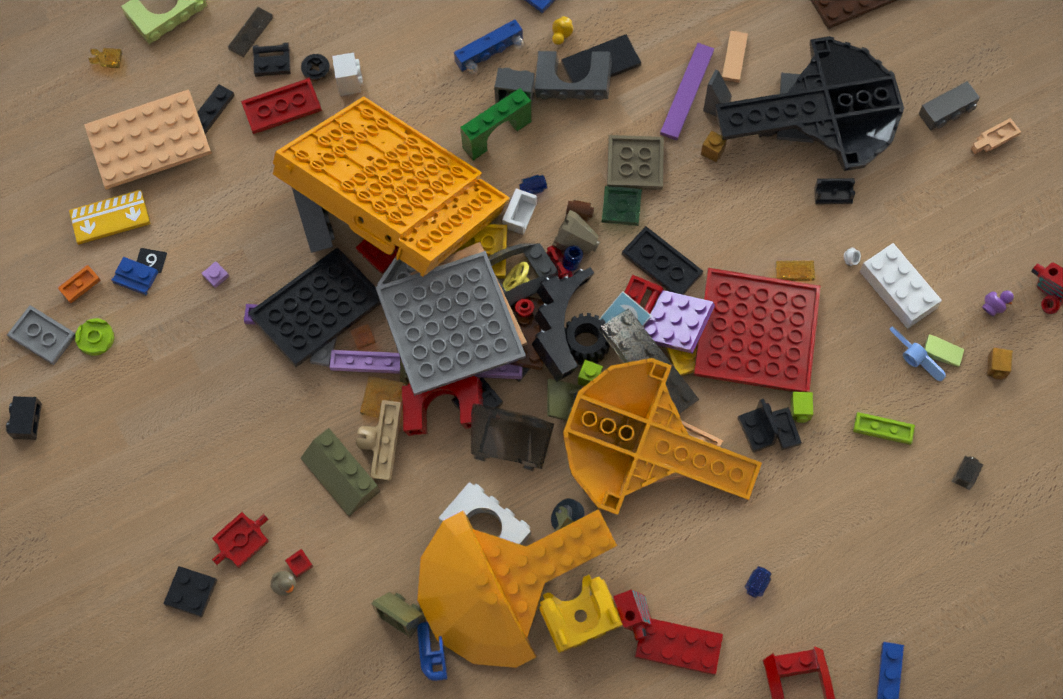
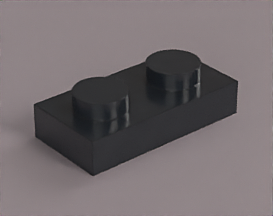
[771,407,802,450]

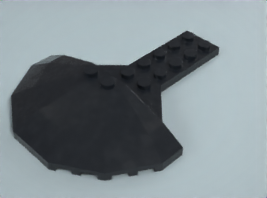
[715,36,904,171]

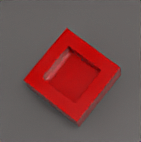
[285,549,313,578]

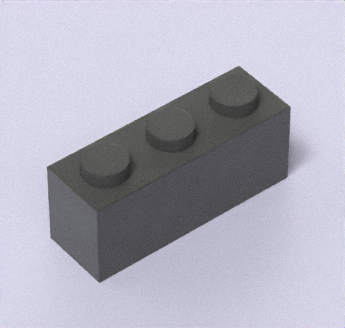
[918,81,980,130]

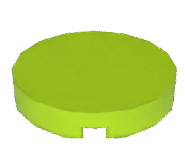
[75,318,114,356]

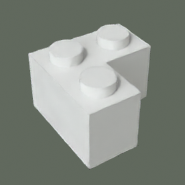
[332,53,363,96]

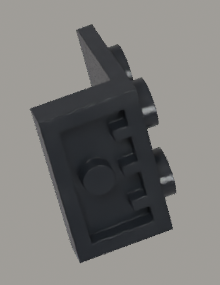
[738,398,780,453]

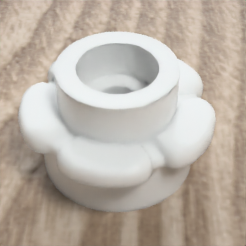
[843,247,861,266]

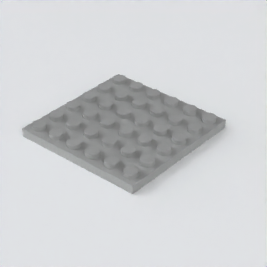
[376,251,526,396]

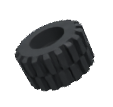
[564,313,611,365]

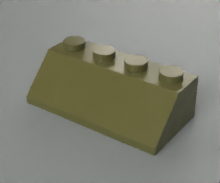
[301,428,380,516]

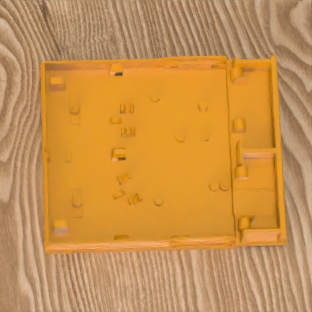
[272,96,510,277]

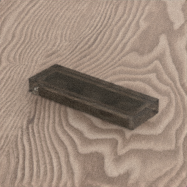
[228,7,273,57]

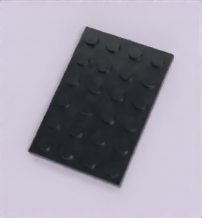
[248,247,381,368]

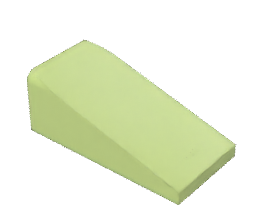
[924,334,964,367]

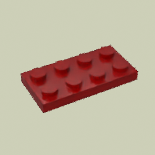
[241,78,322,134]
[635,618,723,675]

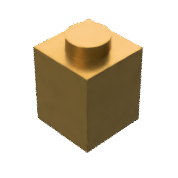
[701,130,728,163]
[987,348,1013,380]

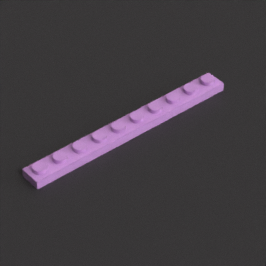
[330,350,523,379]

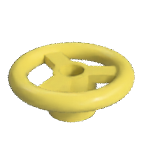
[502,262,530,292]

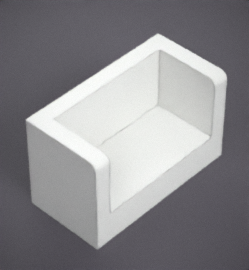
[502,188,537,235]

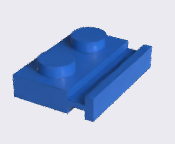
[111,257,158,295]

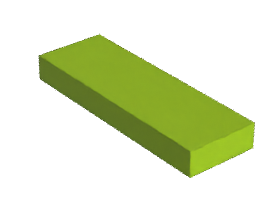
[853,412,915,445]

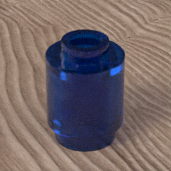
[519,174,548,195]
[562,245,583,271]
[744,566,772,598]

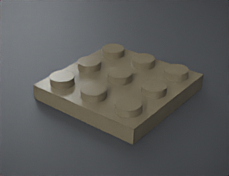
[607,135,664,190]

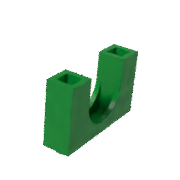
[460,88,532,160]

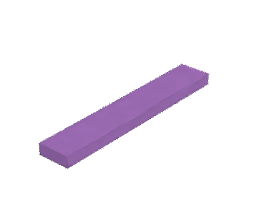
[660,43,714,140]

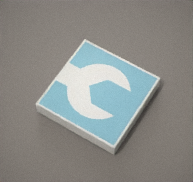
[599,291,652,345]

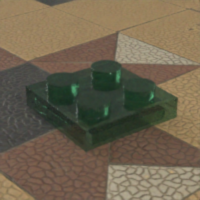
[602,186,642,226]

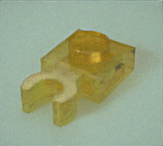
[88,48,122,68]

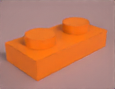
[58,265,101,304]

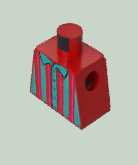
[1031,262,1063,307]
[613,589,652,641]

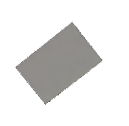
[7,305,75,365]

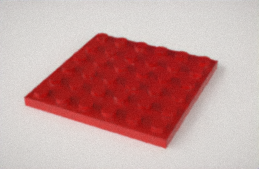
[693,268,821,392]

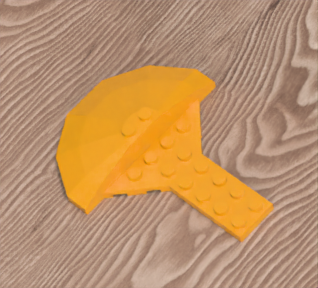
[563,358,762,515]
[417,509,618,668]

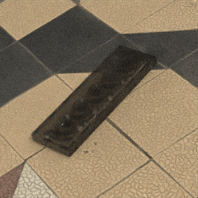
[599,308,699,414]

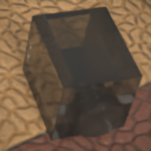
[952,456,983,490]

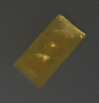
[775,261,815,281]

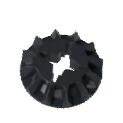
[301,54,330,81]

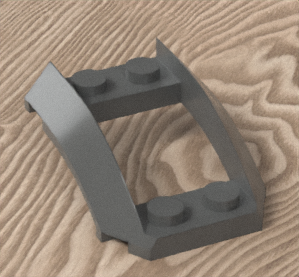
[488,243,559,306]

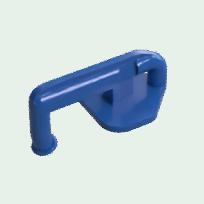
[417,621,448,681]

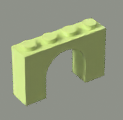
[121,0,207,44]

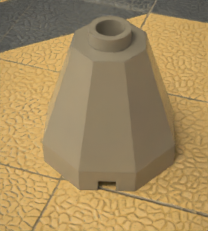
[552,210,600,254]

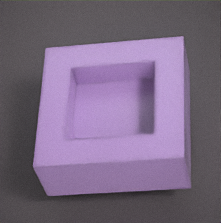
[202,261,229,288]

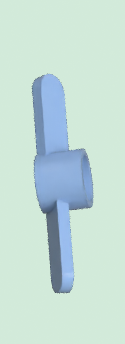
[890,326,946,381]

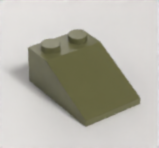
[372,592,424,638]

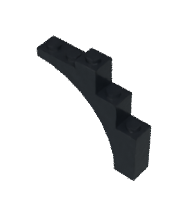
[531,267,594,382]

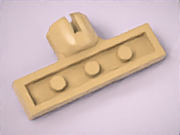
[356,400,403,481]

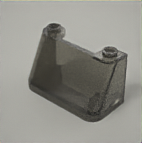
[471,403,554,471]

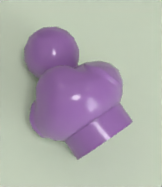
[982,290,1014,317]

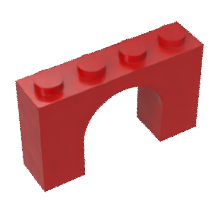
[402,376,484,436]

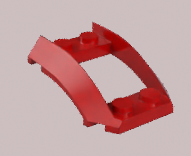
[763,646,835,699]

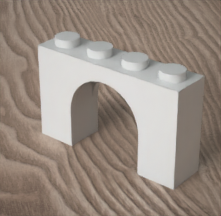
[439,482,531,545]

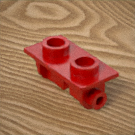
[546,245,573,280]

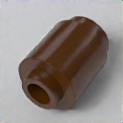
[566,200,594,221]

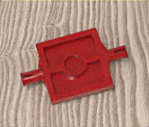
[212,512,269,568]

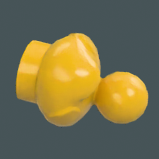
[552,16,574,45]

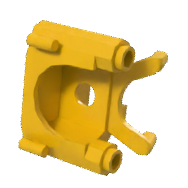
[539,575,623,653]

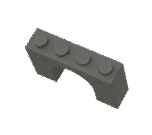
[534,51,612,100]

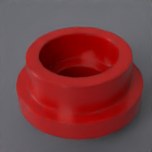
[1041,295,1061,314]
[515,299,534,317]

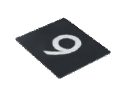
[136,248,167,273]

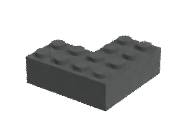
[292,188,335,253]

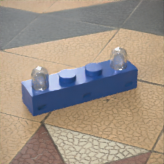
[454,19,524,74]

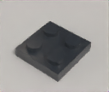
[163,566,217,617]

